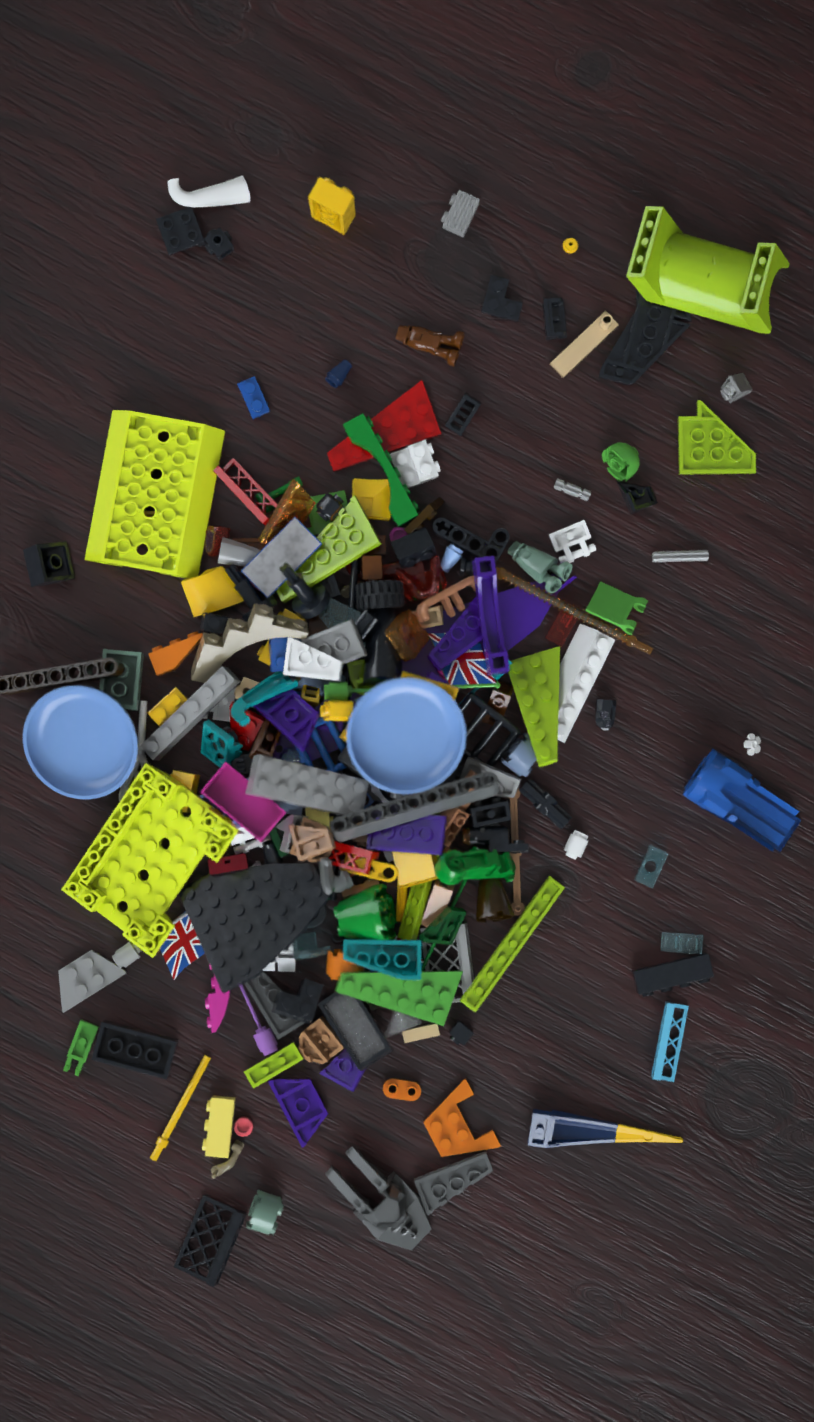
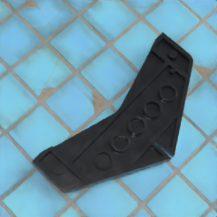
[598,230,692,385]

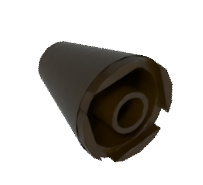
[476,878,514,923]

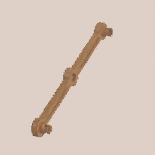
[507,788,525,916]

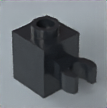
[231,754,253,775]

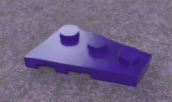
[319,1049,366,1092]

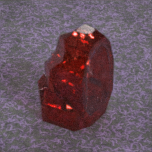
[205,525,230,556]

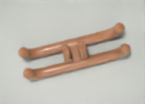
[416,576,476,623]

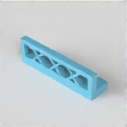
[651,1001,689,1082]

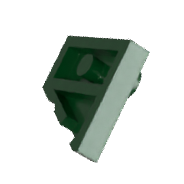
[419,906,467,945]

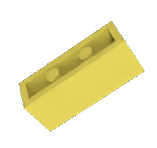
[202,1095,236,1158]

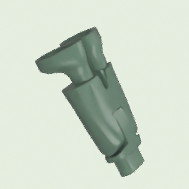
[508,541,572,594]

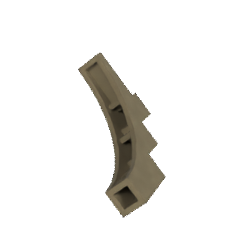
[191,604,309,683]

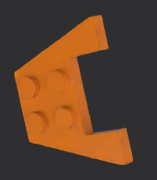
[423,1078,501,1157]

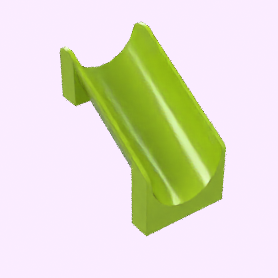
[626,206,790,334]

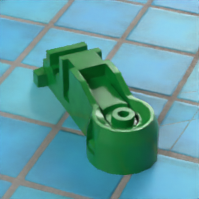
[434,849,516,885]

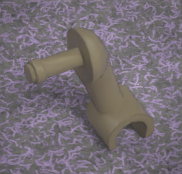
[211,1140,244,1179]

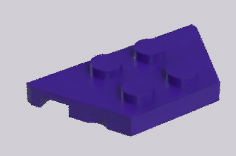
[253,689,319,752]
[268,1078,328,1148]

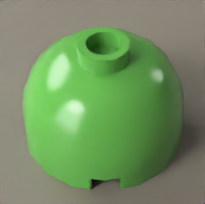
[602,442,640,481]

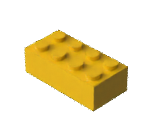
[308,177,355,235]

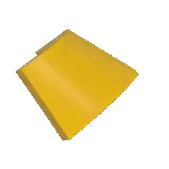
[181,566,244,617]

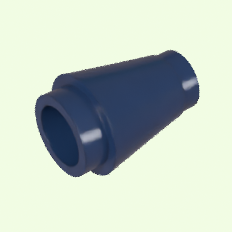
[325,359,352,388]

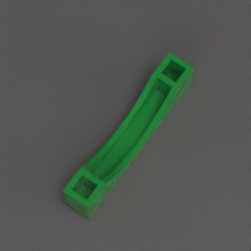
[343,414,420,527]

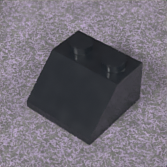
[23,541,75,587]

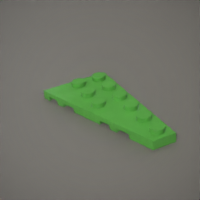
[335,970,463,1026]

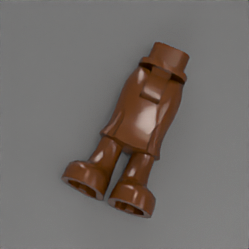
[396,325,465,367]

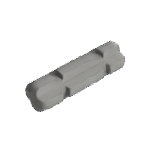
[554,479,591,501]

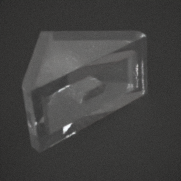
[385,1011,422,1038]

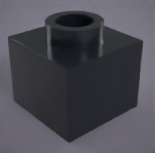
[449,1020,474,1045]

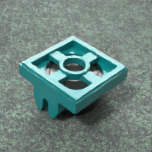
[201,720,243,768]

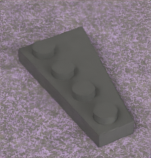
[244,972,304,1040]
[414,1151,493,1216]

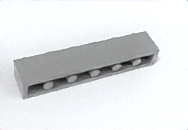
[140,666,241,760]

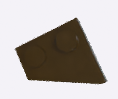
[404,497,445,534]

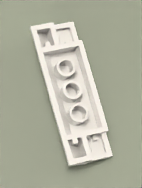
[558,624,615,743]

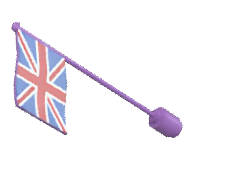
[160,911,278,1056]

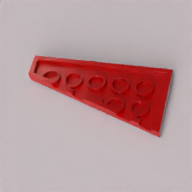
[327,380,441,472]

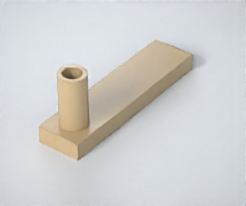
[550,311,619,378]

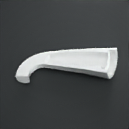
[167,175,250,207]

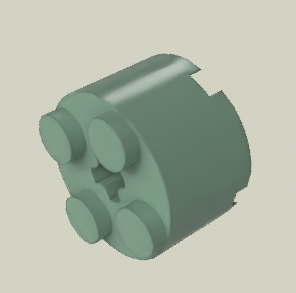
[246,1190,283,1235]

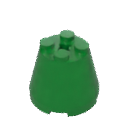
[334,883,397,940]

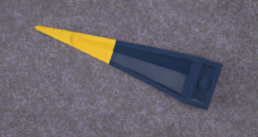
[528,1109,683,1148]

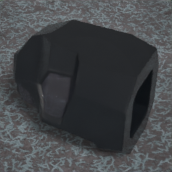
[595,699,616,731]

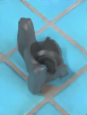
[318,858,353,895]

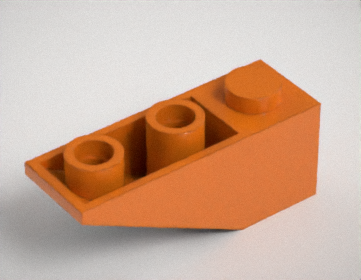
[148,631,203,676]

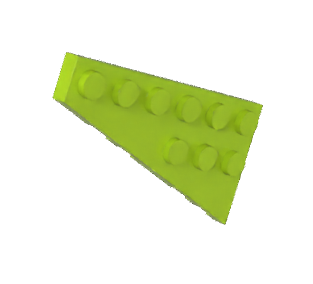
[276,495,381,603]
[508,646,560,767]

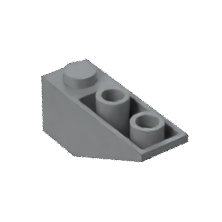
[720,373,753,404]

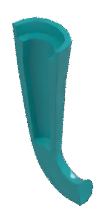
[231,671,298,726]

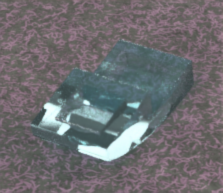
[661,932,703,954]

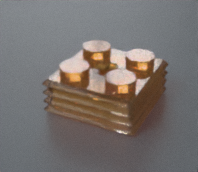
[385,609,429,662]

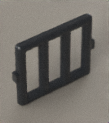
[458,692,521,767]

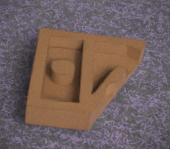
[289,825,336,861]

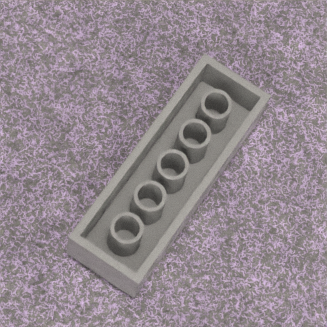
[245,755,369,816]

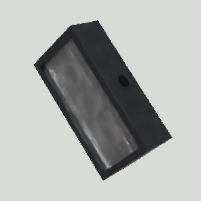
[318,992,394,1071]

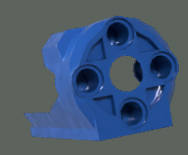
[682,749,801,852]

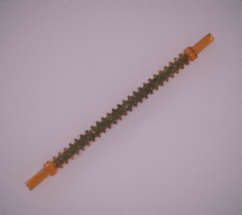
[496,567,653,655]

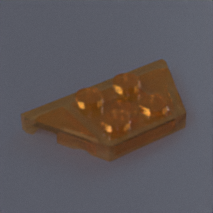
[258,479,316,544]

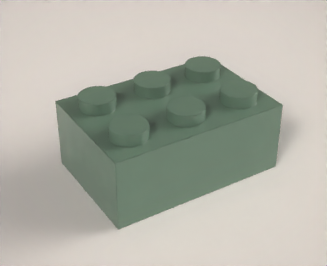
[99,649,144,711]

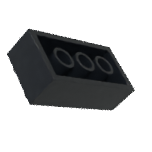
[92,1020,179,1080]

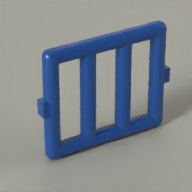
[295,717,349,773]

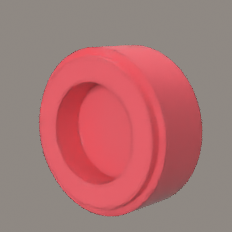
[234,1116,253,1137]

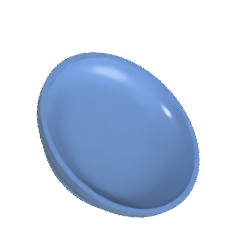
[347,678,466,794]
[23,685,138,799]

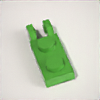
[63,1019,99,1076]

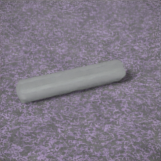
[652,550,709,562]

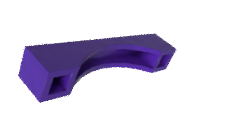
[472,556,510,676]

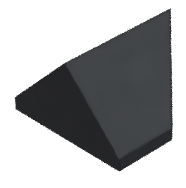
[616,480,658,515]

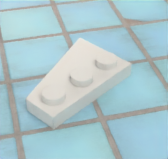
[283,637,343,681]

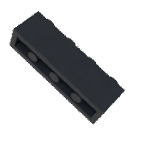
[632,953,714,997]

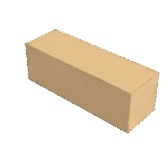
[402,1023,440,1043]

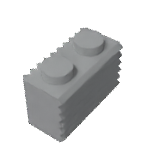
[441,190,480,237]

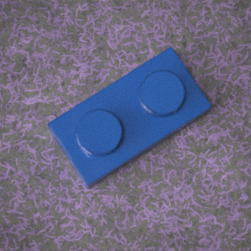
[238,376,270,419]

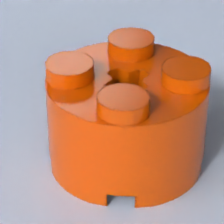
[326,949,365,980]

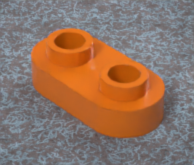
[383,1078,421,1101]

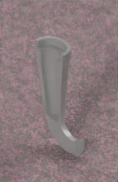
[218,537,261,567]

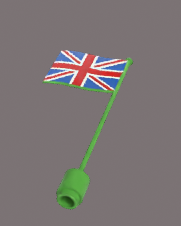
[324,633,500,701]

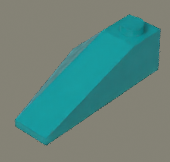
[343,940,421,980]

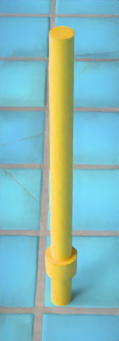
[150,1055,211,1161]

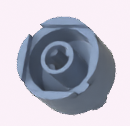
[501,732,537,777]

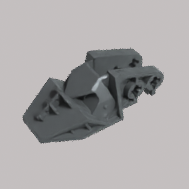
[325,1146,432,1250]

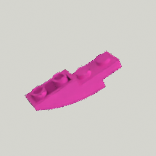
[205,964,231,1033]

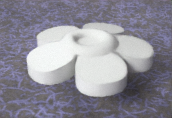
[744,733,761,756]

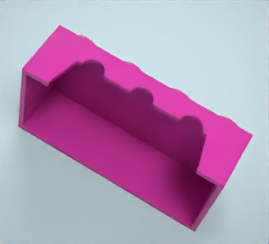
[201,762,286,842]

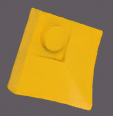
[352,478,391,521]

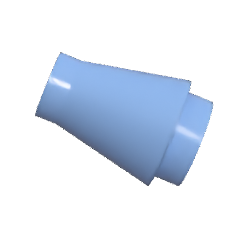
[439,543,464,573]

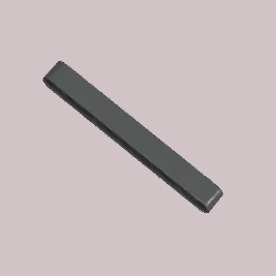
[330,771,500,842]

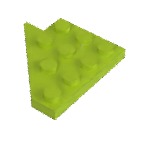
[678,400,756,475]

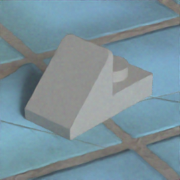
[276,814,308,853]

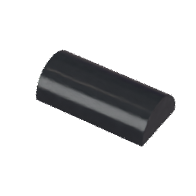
[363,608,405,686]

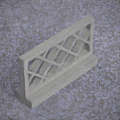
[420,923,474,1003]

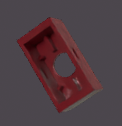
[208,853,249,875]

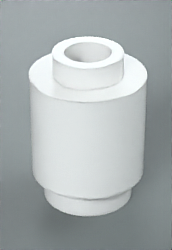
[564,830,588,860]

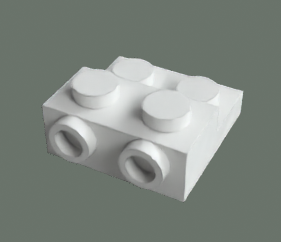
[390,440,441,489]

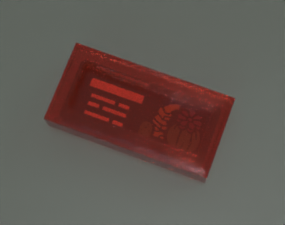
[545,608,578,647]

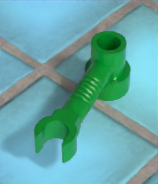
[255,476,303,513]

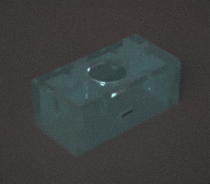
[634,845,669,888]

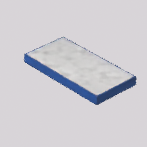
[241,517,322,598]

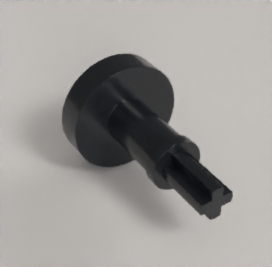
[279,563,330,619]
[225,564,279,622]

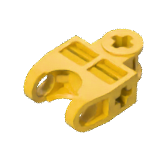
[340,852,397,882]

